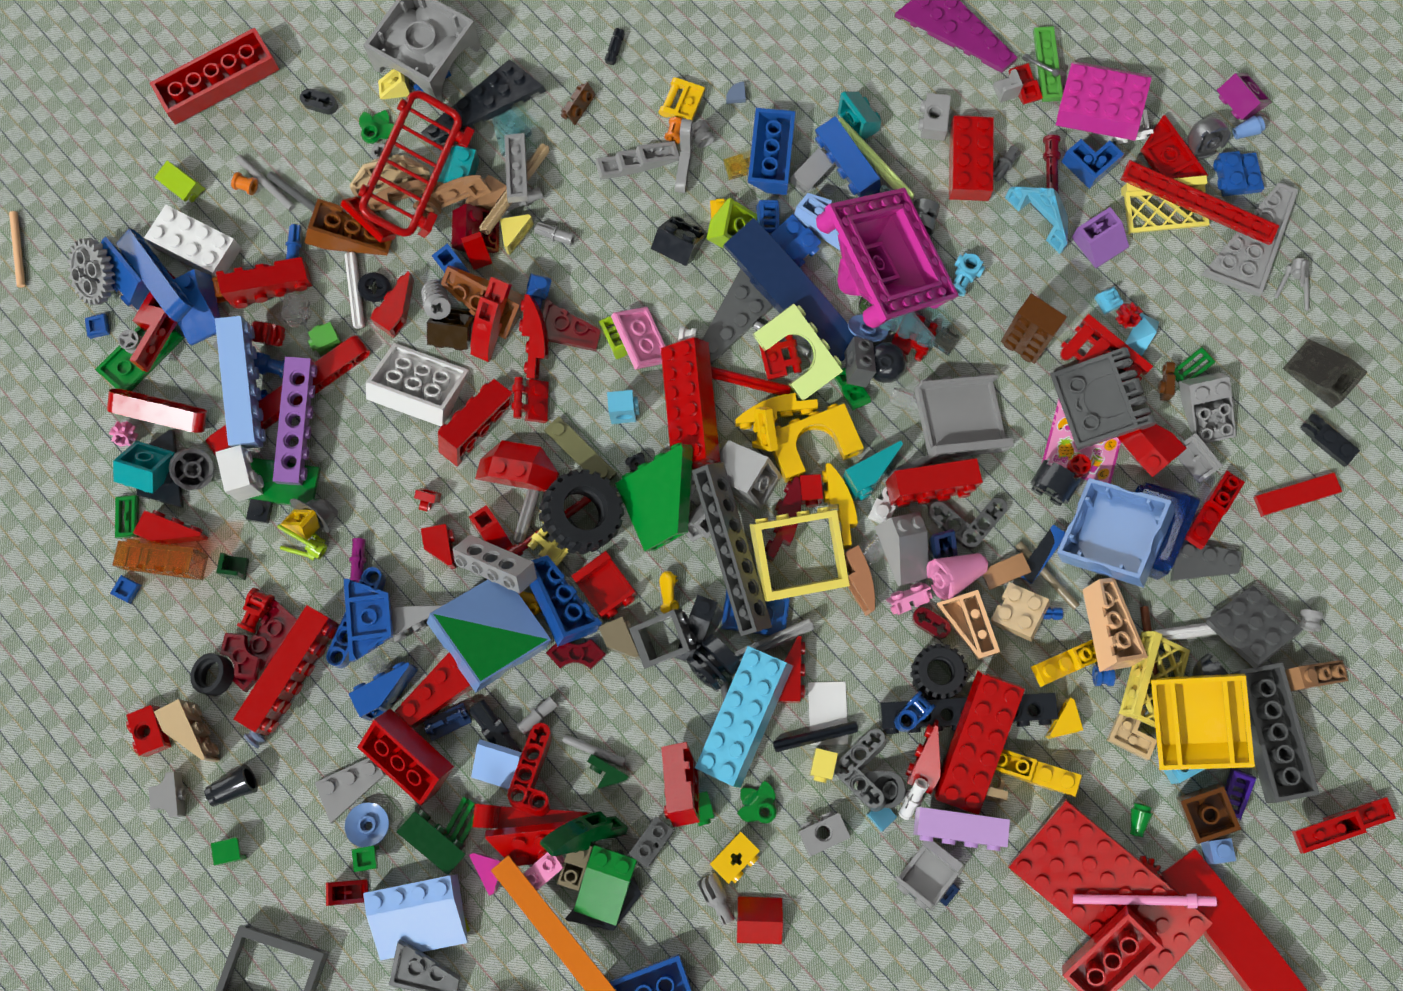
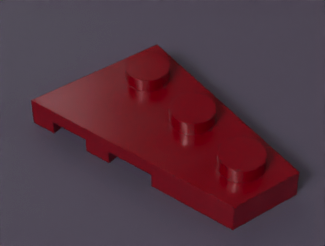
[542,299,601,352]

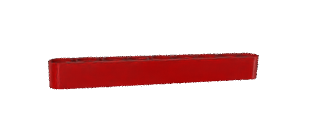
[205,335,370,458]

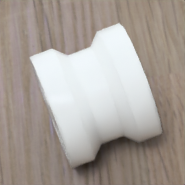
[678,326,697,342]

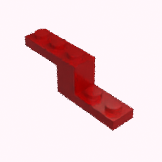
[130,271,177,372]
[1292,797,1396,854]

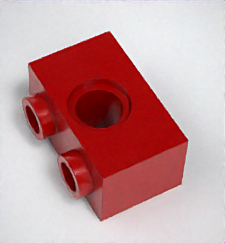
[126,705,172,757]

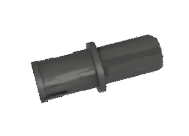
[993,146,1021,182]

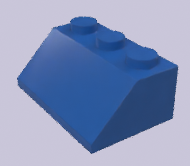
[101,237,150,310]

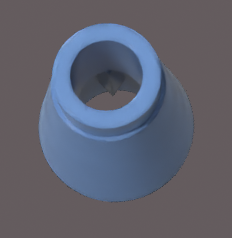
[1232,115,1265,140]

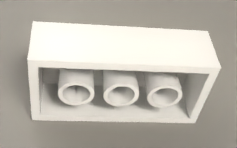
[144,205,242,278]

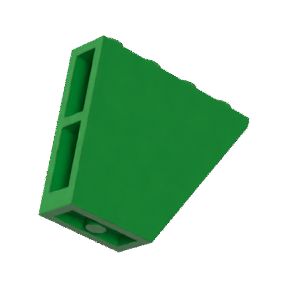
[615,443,693,552]

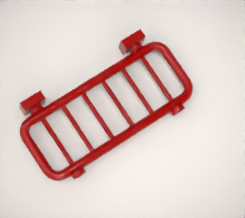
[358,91,475,238]

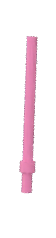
[1073,894,1217,908]

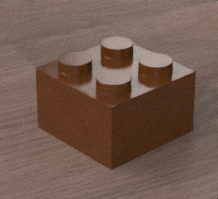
[1176,783,1241,844]

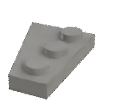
[314,758,385,823]

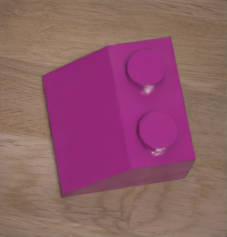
[1217,73,1272,120]

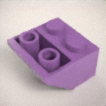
[1072,207,1129,269]

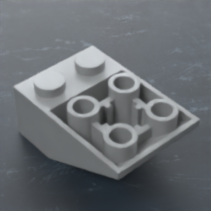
[1179,373,1236,444]

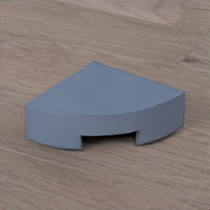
[726,82,746,104]

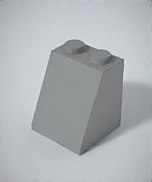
[719,440,782,510]

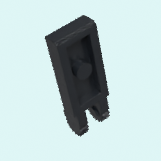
[1300,414,1360,467]

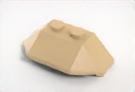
[350,154,431,197]

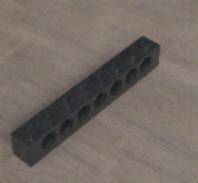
[878,693,1058,734]

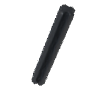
[773,721,858,752]

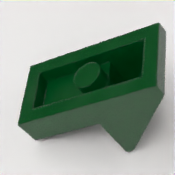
[587,754,630,789]

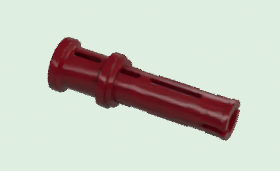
[1043,135,1061,194]

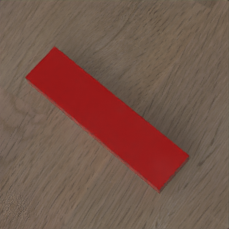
[1253,473,1342,517]

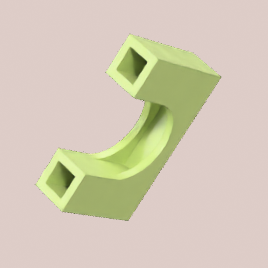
[752,304,843,401]

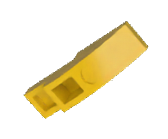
[735,393,818,430]
[821,463,858,549]
[1031,639,1097,687]
[995,749,1082,797]

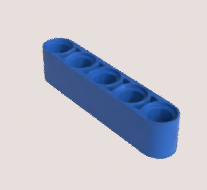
[326,567,386,668]

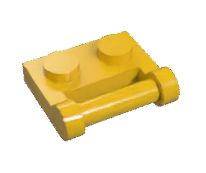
[658,77,705,120]

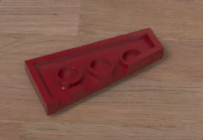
[233,599,297,693]

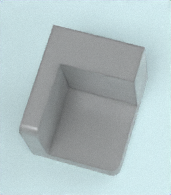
[993,69,1023,103]

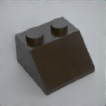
[427,307,475,351]

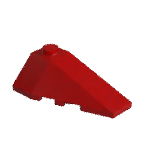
[1117,411,1187,477]

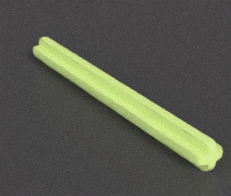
[838,118,914,200]

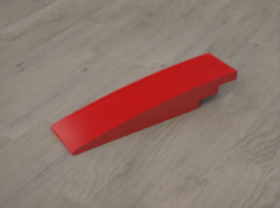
[1160,849,1308,991]

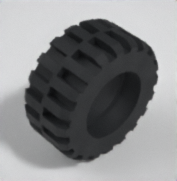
[539,469,624,554]

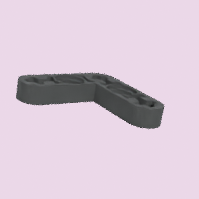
[928,498,1007,549]
[834,729,887,812]

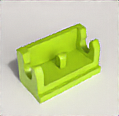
[154,160,206,203]

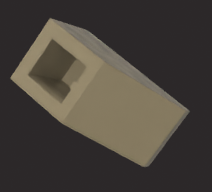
[599,617,640,660]
[557,843,595,891]

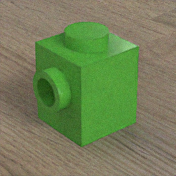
[308,322,342,356]

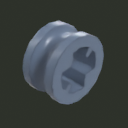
[243,729,266,749]

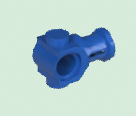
[526,273,551,309]
[254,352,285,378]

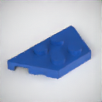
[343,578,393,662]

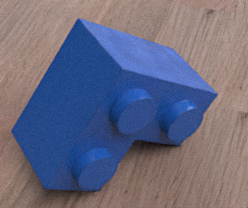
[1061,139,1124,189]

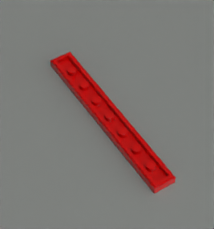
[1120,160,1280,245]

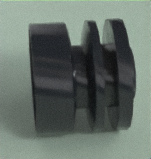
[686,634,741,692]

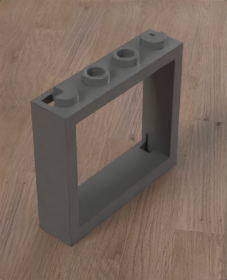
[215,924,329,991]

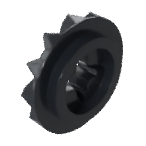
[358,272,391,304]

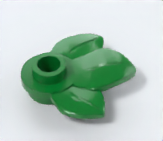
[359,110,394,144]
[737,781,776,823]

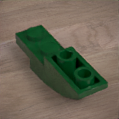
[540,811,628,856]

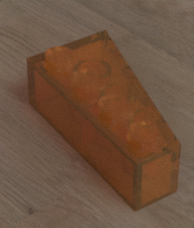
[112,539,208,581]

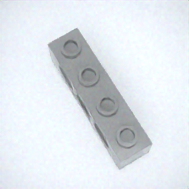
[453,535,537,593]

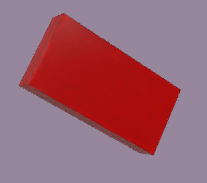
[461,232,492,270]

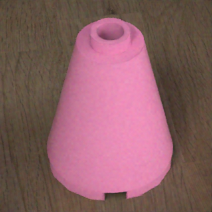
[926,553,988,600]

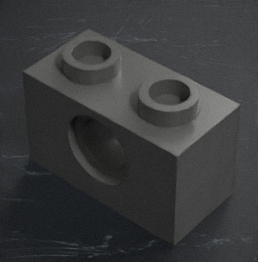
[844,337,876,388]

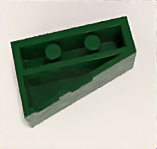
[396,805,466,875]

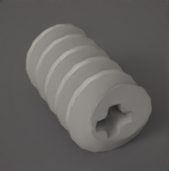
[421,279,451,319]

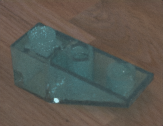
[879,312,936,348]

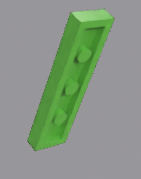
[1033,26,1063,102]

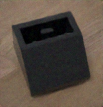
[651,216,708,266]

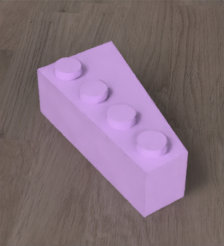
[913,807,1010,851]

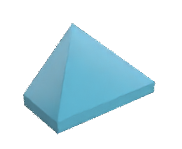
[1125,313,1159,357]

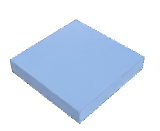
[471,739,522,789]

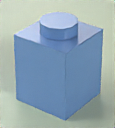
[1201,838,1236,864]

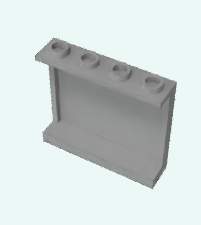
[914,373,1014,460]

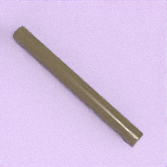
[1015,541,1080,610]

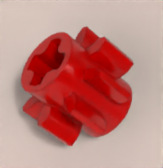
[1116,302,1143,329]

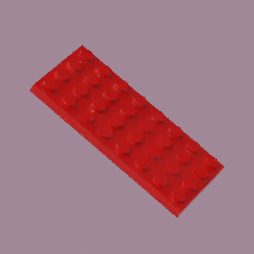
[1008,799,1213,990]

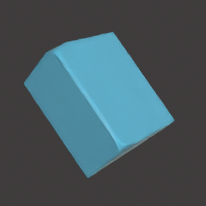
[866,808,897,832]

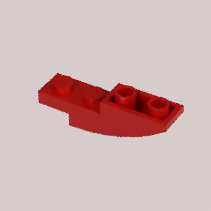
[471,277,512,362]
[519,294,549,379]
[1183,471,1245,550]

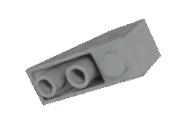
[389,606,441,643]

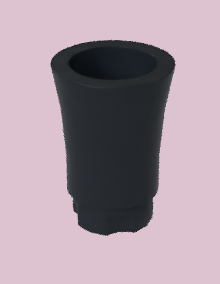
[204,764,258,807]

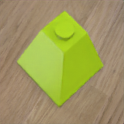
[707,198,757,248]

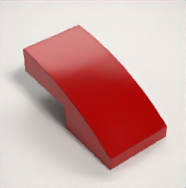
[1008,63,1042,105]

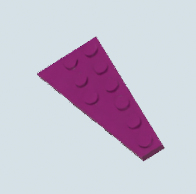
[894,0,1018,73]

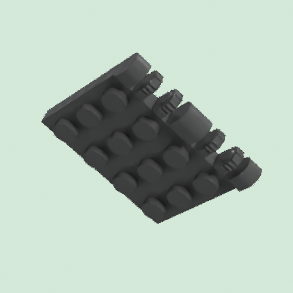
[1050,347,1156,450]

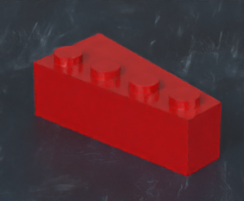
[216,257,313,309]
[438,379,513,467]
[395,652,473,728]

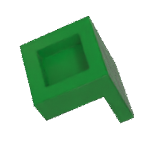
[210,837,247,866]
[351,845,380,872]

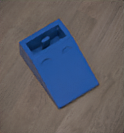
[349,662,418,721]

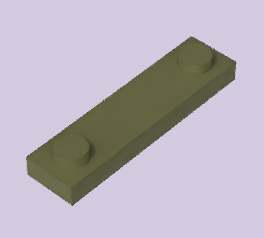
[544,416,617,480]

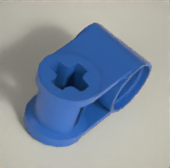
[894,691,936,732]

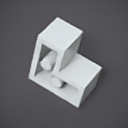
[215,445,264,501]

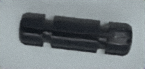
[605,28,625,65]

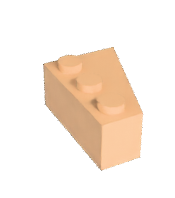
[937,590,1000,660]

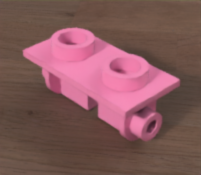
[886,582,933,615]
[523,852,565,891]

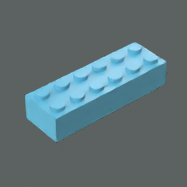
[695,646,793,788]

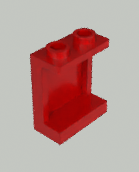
[571,551,637,620]

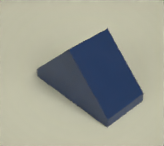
[928,529,958,559]

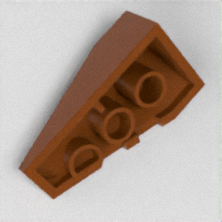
[305,199,392,256]
[441,265,525,339]

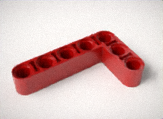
[472,804,589,829]

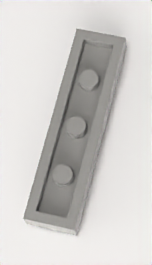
[504,133,529,203]

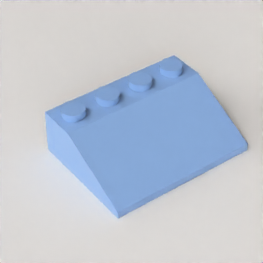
[363,874,468,960]

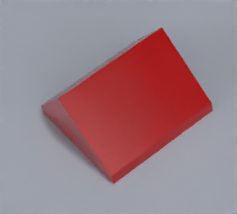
[737,896,783,944]

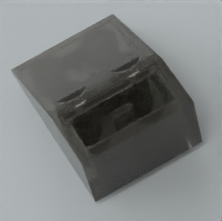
[1282,339,1367,408]

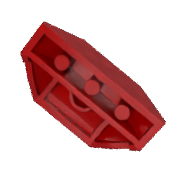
[475,440,559,492]

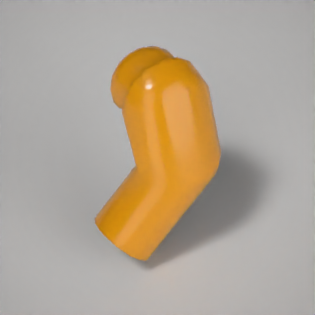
[517,591,541,615]

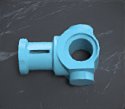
[953,253,985,296]

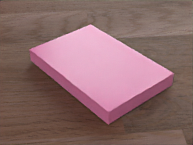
[611,307,665,370]

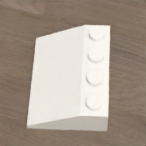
[366,343,469,426]

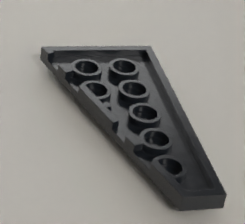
[421,59,546,147]

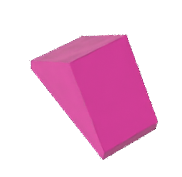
[469,853,502,896]

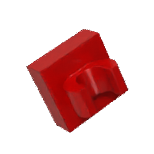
[414,488,442,512]

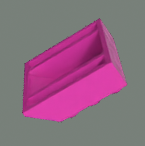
[1056,61,1152,141]

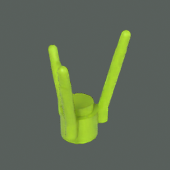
[277,524,328,561]

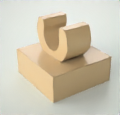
[985,778,1008,803]

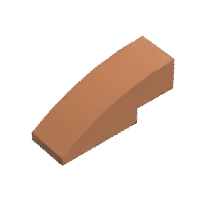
[844,545,875,616]

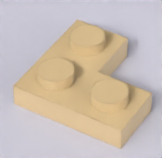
[1106,709,1157,761]

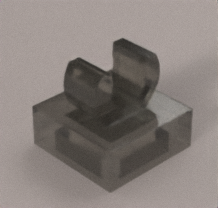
[931,327,960,356]

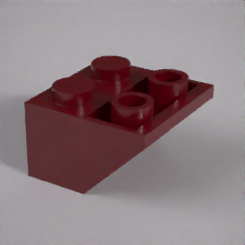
[451,203,499,253]

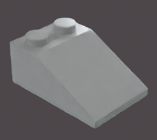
[874,512,928,586]

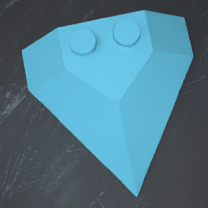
[1005,187,1068,254]

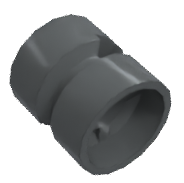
[914,198,940,236]

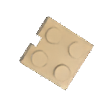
[991,582,1050,642]

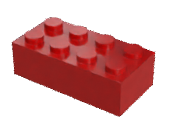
[949,115,994,201]
[885,458,983,508]
[357,708,454,806]
[1062,905,1164,991]

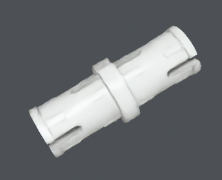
[898,778,929,820]

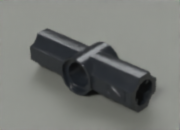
[469,699,522,752]

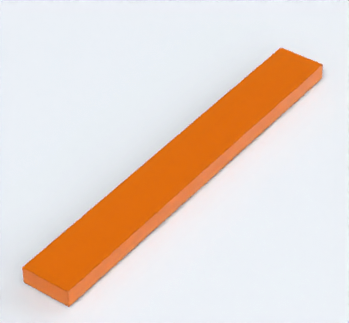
[491,856,616,991]

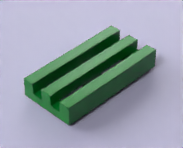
[1174,347,1216,382]
[115,495,139,539]
[446,797,476,844]

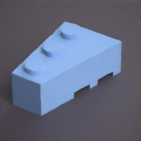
[794,193,840,250]

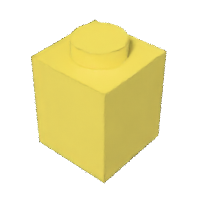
[809,748,838,783]

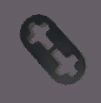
[300,89,338,115]

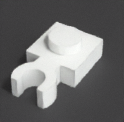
[868,487,896,524]

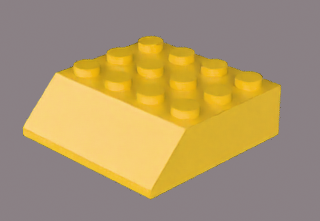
[1151,674,1255,770]

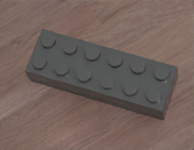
[1231,662,1319,803]

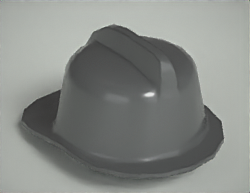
[290,498,338,533]
[857,771,908,808]

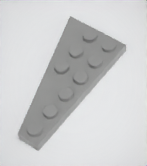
[1201,183,1298,297]

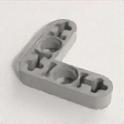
[675,118,693,193]

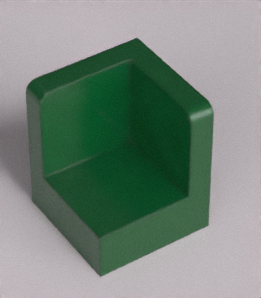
[216,553,249,580]

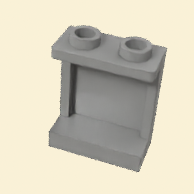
[894,841,965,911]

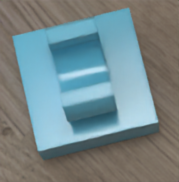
[1094,287,1124,315]

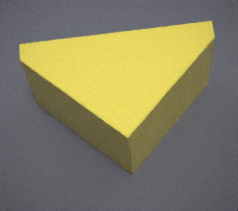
[378,69,410,99]
[500,214,534,255]

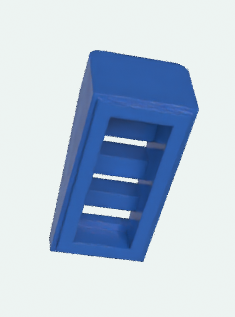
[756,200,780,233]

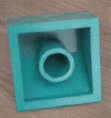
[838,91,881,140]
[437,146,480,184]
[113,441,175,493]

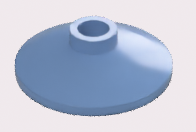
[848,315,889,342]
[345,803,389,847]

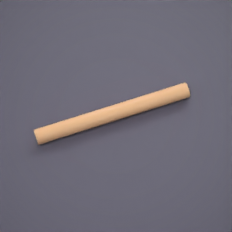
[9,211,26,288]

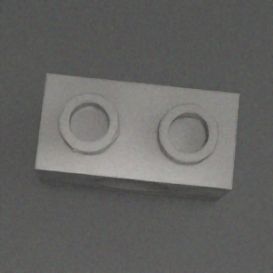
[918,93,951,141]
[798,811,851,857]

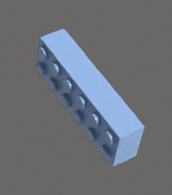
[215,316,266,449]

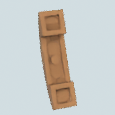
[413,175,492,216]
[368,180,444,213]

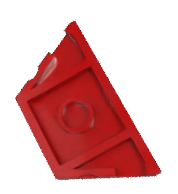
[1140,115,1208,179]
[485,821,569,866]

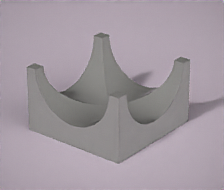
[363,0,481,102]

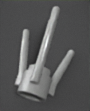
[1274,258,1310,311]

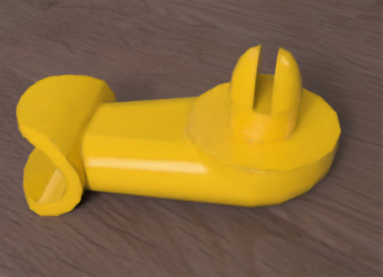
[659,571,679,613]

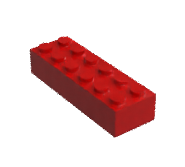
[149,27,280,125]
[661,337,721,470]
[233,605,339,736]
[932,670,1025,815]

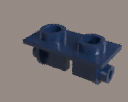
[424,703,472,741]

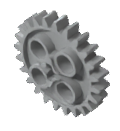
[67,238,115,305]

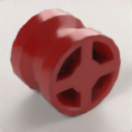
[1066,454,1091,478]

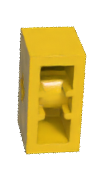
[710,832,760,884]

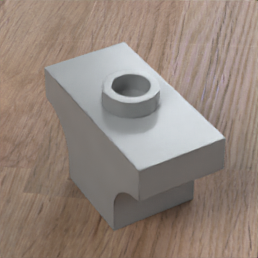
[685,504,711,542]
[148,771,187,818]

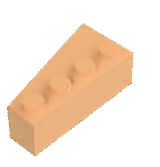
[1083,578,1148,672]

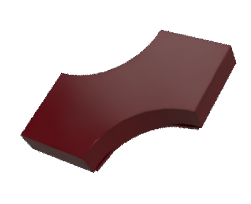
[220,633,263,681]
[546,639,606,670]

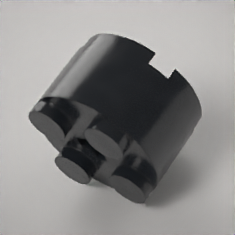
[1030,460,1081,506]

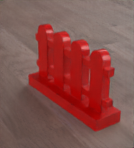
[1060,313,1153,383]

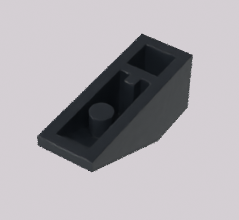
[675,594,718,662]

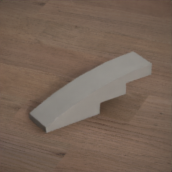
[595,141,679,180]

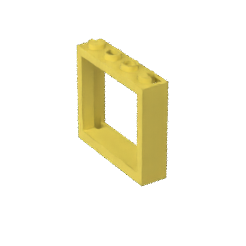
[749,507,850,601]

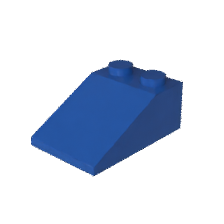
[174,269,221,345]

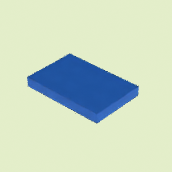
[721,590,790,636]

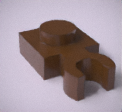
[1158,362,1175,401]

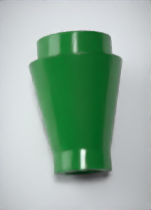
[1130,802,1153,837]

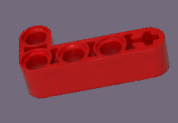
[507,723,552,817]

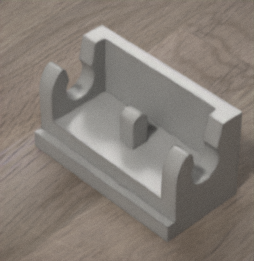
[789,148,834,193]
[1177,433,1223,484]

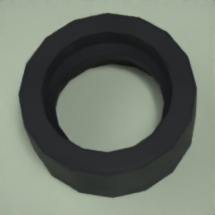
[190,653,234,696]

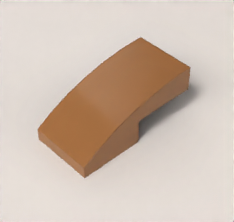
[982,553,1031,590]

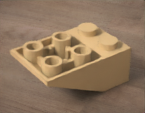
[154,699,220,762]

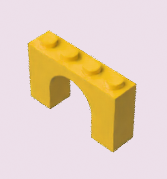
[772,403,864,483]

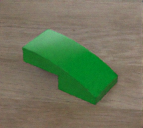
[834,367,871,411]

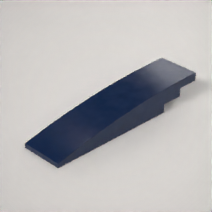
[723,218,856,362]

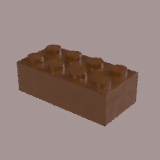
[1000,293,1067,364]

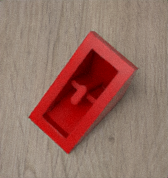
[326,879,368,906]

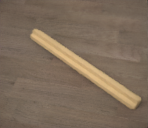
[479,143,549,235]

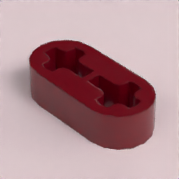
[912,607,951,639]

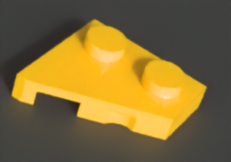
[752,407,779,451]

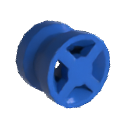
[1092,665,1115,686]

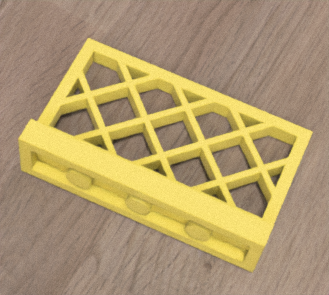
[1121,176,1210,234]
[1119,631,1190,728]

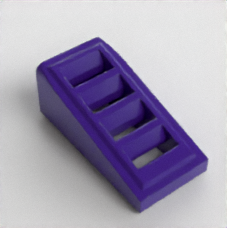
[1225,768,1256,819]

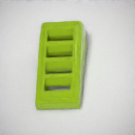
[599,316,628,359]

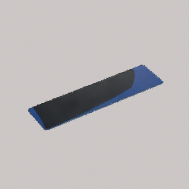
[1021,525,1065,584]

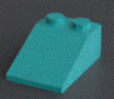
[842,441,903,501]

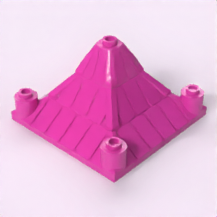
[816,188,959,328]

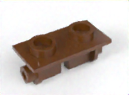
[561,82,596,125]

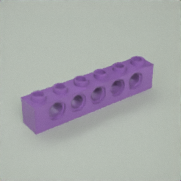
[273,357,317,486]

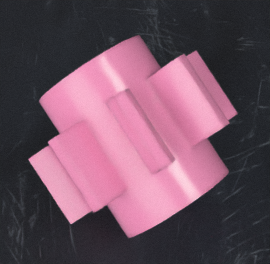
[109,421,138,447]

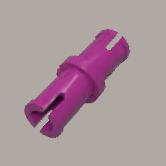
[349,538,367,582]

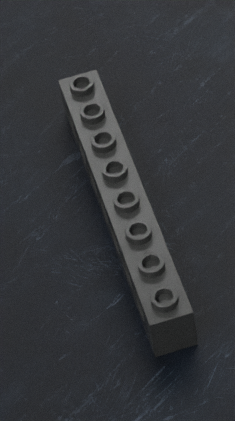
[692,463,772,636]

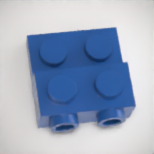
[1213,151,1264,197]
[770,214,821,268]

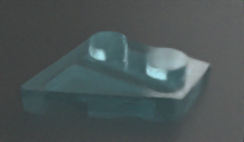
[492,109,532,157]

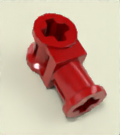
[237,588,275,634]

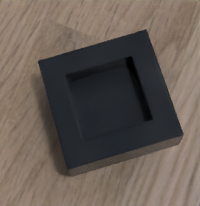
[246,499,273,524]

